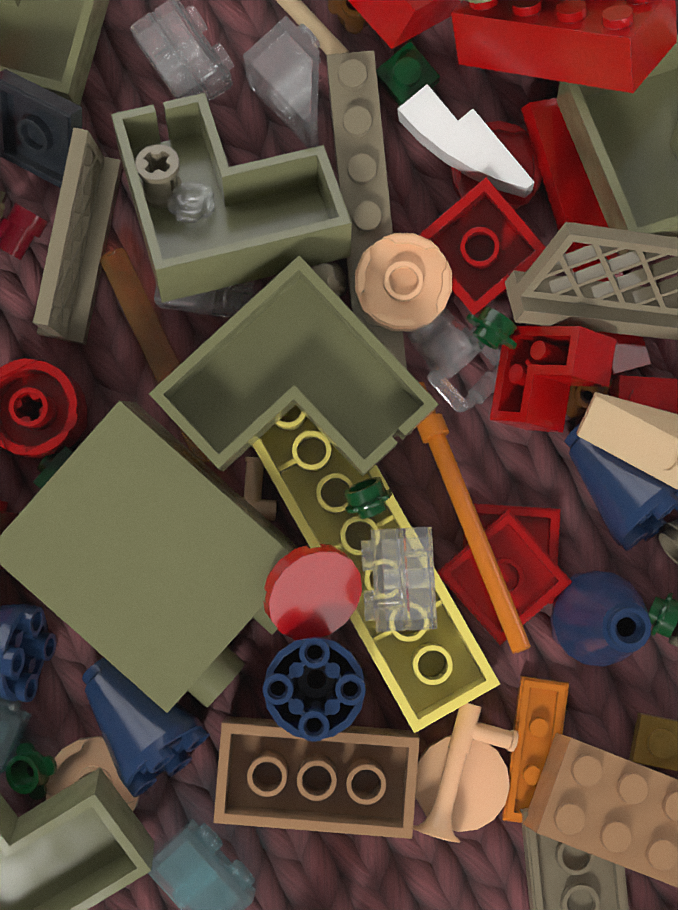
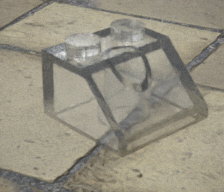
[243,16,321,149]

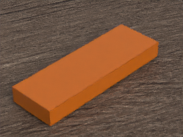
[501,675,569,823]

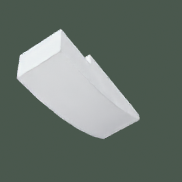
[397,84,535,198]

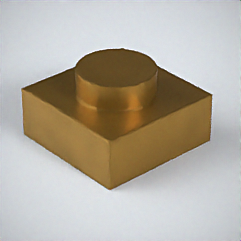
[629,712,678,771]

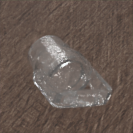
[407,307,501,412]

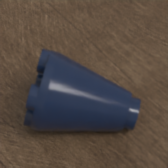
[564,424,678,551]
[551,570,652,667]
[0,604,57,702]
[263,637,366,742]
[82,657,210,797]

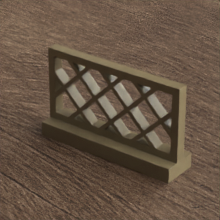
[33,128,123,345]
[505,222,678,340]

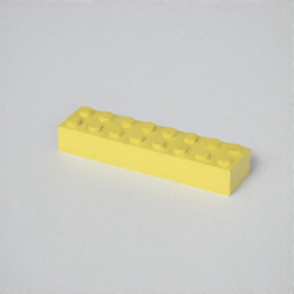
[253,405,500,733]

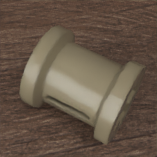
[135,144,183,209]

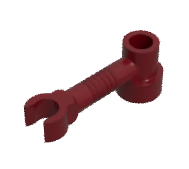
[0,203,49,260]

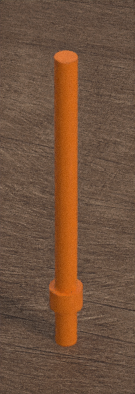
[417,382,531,654]

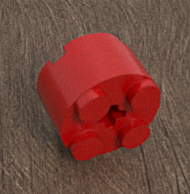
[0,358,87,459]

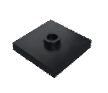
[0,69,82,188]

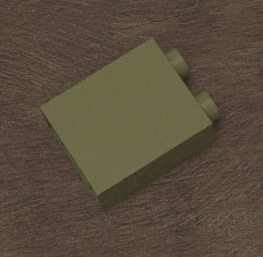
[0,400,299,713]

